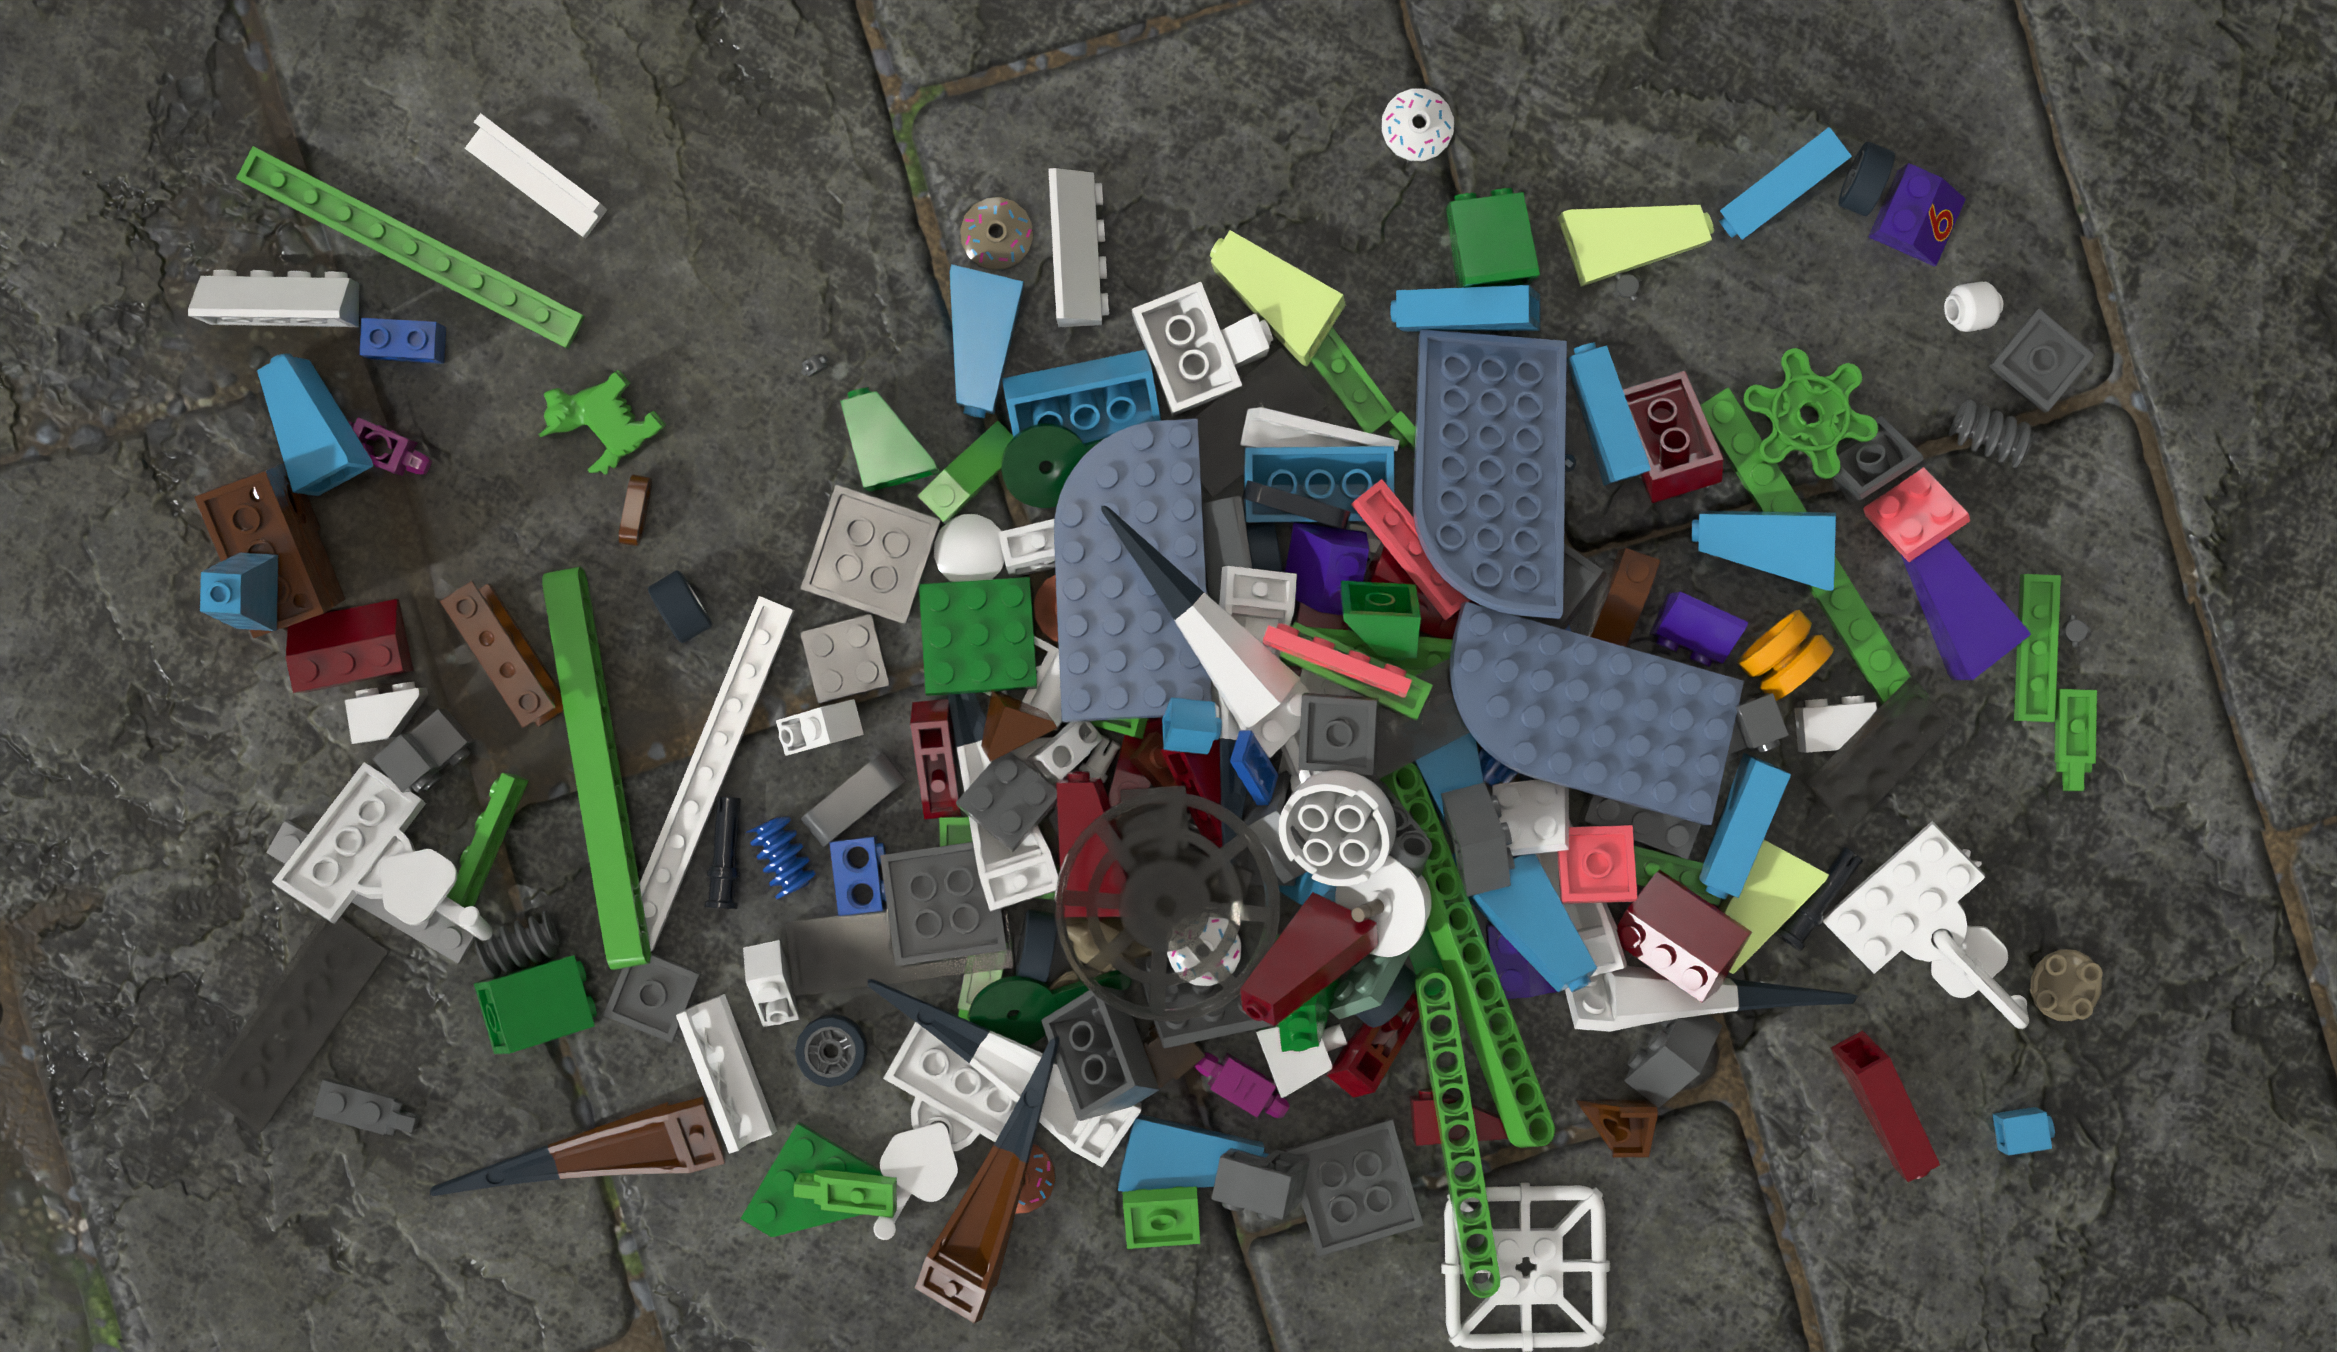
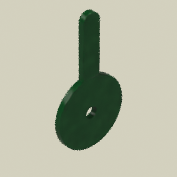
[1001,423,1107,508]
[969,969,1132,1046]

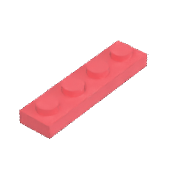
[1351,479,1470,620]
[1263,623,1412,698]

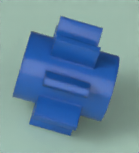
[1478,748,1518,788]

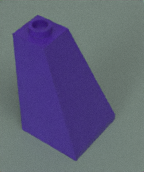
[1901,538,2031,680]

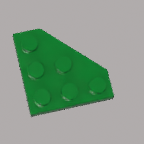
[740,1122,883,1237]

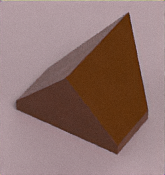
[981,691,1057,762]
[1576,1100,1658,1158]

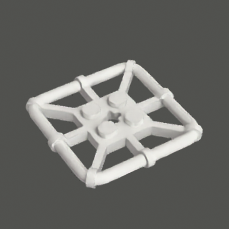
[1441,1183,1610,1352]

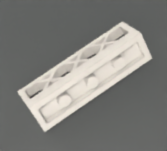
[465,113,607,239]
[1240,407,1399,452]
[998,519,1055,578]
[676,994,777,1154]

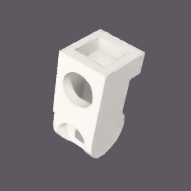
[1027,721,1103,783]

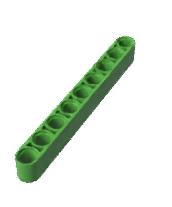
[1415,967,1500,1298]

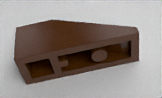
[1588,548,1661,647]

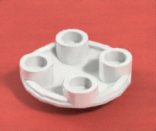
[934,514,1005,582]

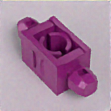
[348,417,432,476]
[1195,1052,1290,1118]

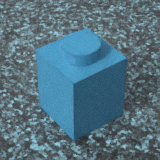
[1162,697,1222,754]
[1992,1107,2055,1155]

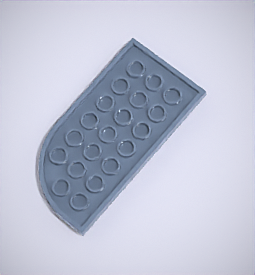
[1413,329,1567,619]
[1054,419,1212,722]
[1450,602,1744,825]

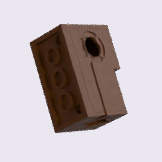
[194,463,346,639]

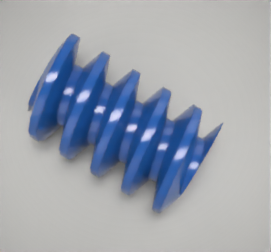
[745,816,816,899]

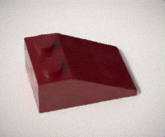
[1623,371,1723,503]

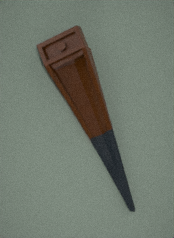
[915,1036,1060,1323]
[430,1096,725,1196]

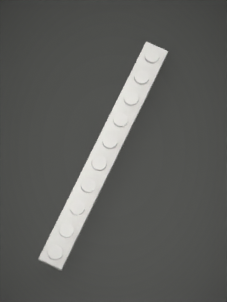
[640,596,795,951]

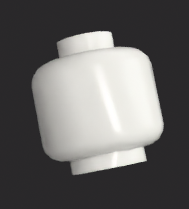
[1944,282,2003,332]

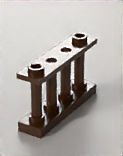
[440,581,564,728]

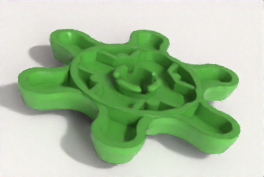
[1743,348,1878,479]

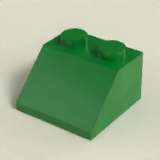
[1340,581,1421,661]

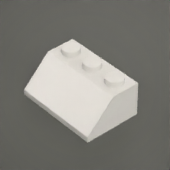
[1132,282,1242,417]

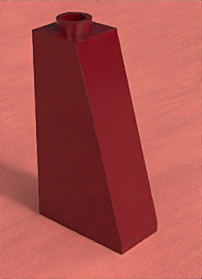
[1057,771,1143,917]
[1240,892,1378,1026]
[1831,1030,1940,1182]

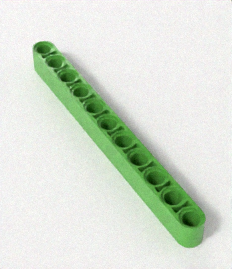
[542,566,651,970]
[1375,762,1555,1148]

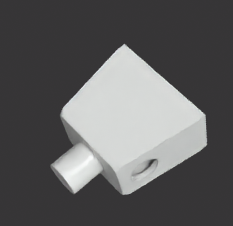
[1255,1024,1347,1098]

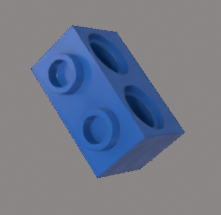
[360,318,446,364]
[829,835,886,916]

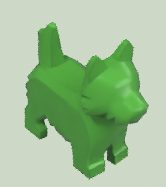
[539,370,666,475]

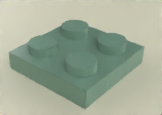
[1329,948,1412,1020]

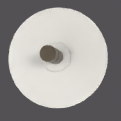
[1335,855,1431,957]

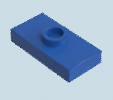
[1230,730,1278,805]

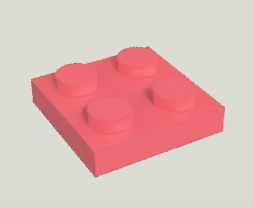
[1863,467,1970,562]
[1557,825,1637,904]

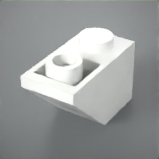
[1221,313,1273,368]
[345,682,428,744]
[1795,695,1877,753]
[776,699,864,756]
[743,940,799,1027]

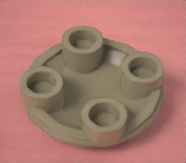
[2030,949,2103,1021]

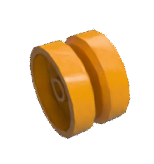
[1737,610,1834,701]

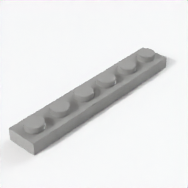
[266,820,475,963]

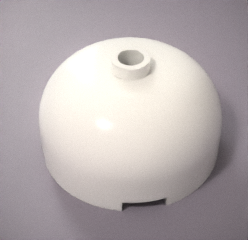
[1279,770,1396,886]

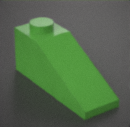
[918,421,1013,524]

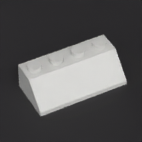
[1049,168,1109,327]
[188,270,359,327]

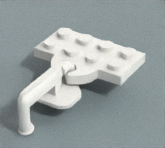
[272,762,493,940]
[1822,821,2029,1029]
[873,1022,1017,1240]

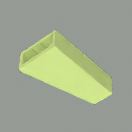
[1558,205,1714,287]
[1210,230,1346,367]
[1718,840,1829,974]

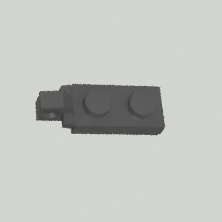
[313,1078,421,1136]

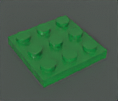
[919,577,1037,696]

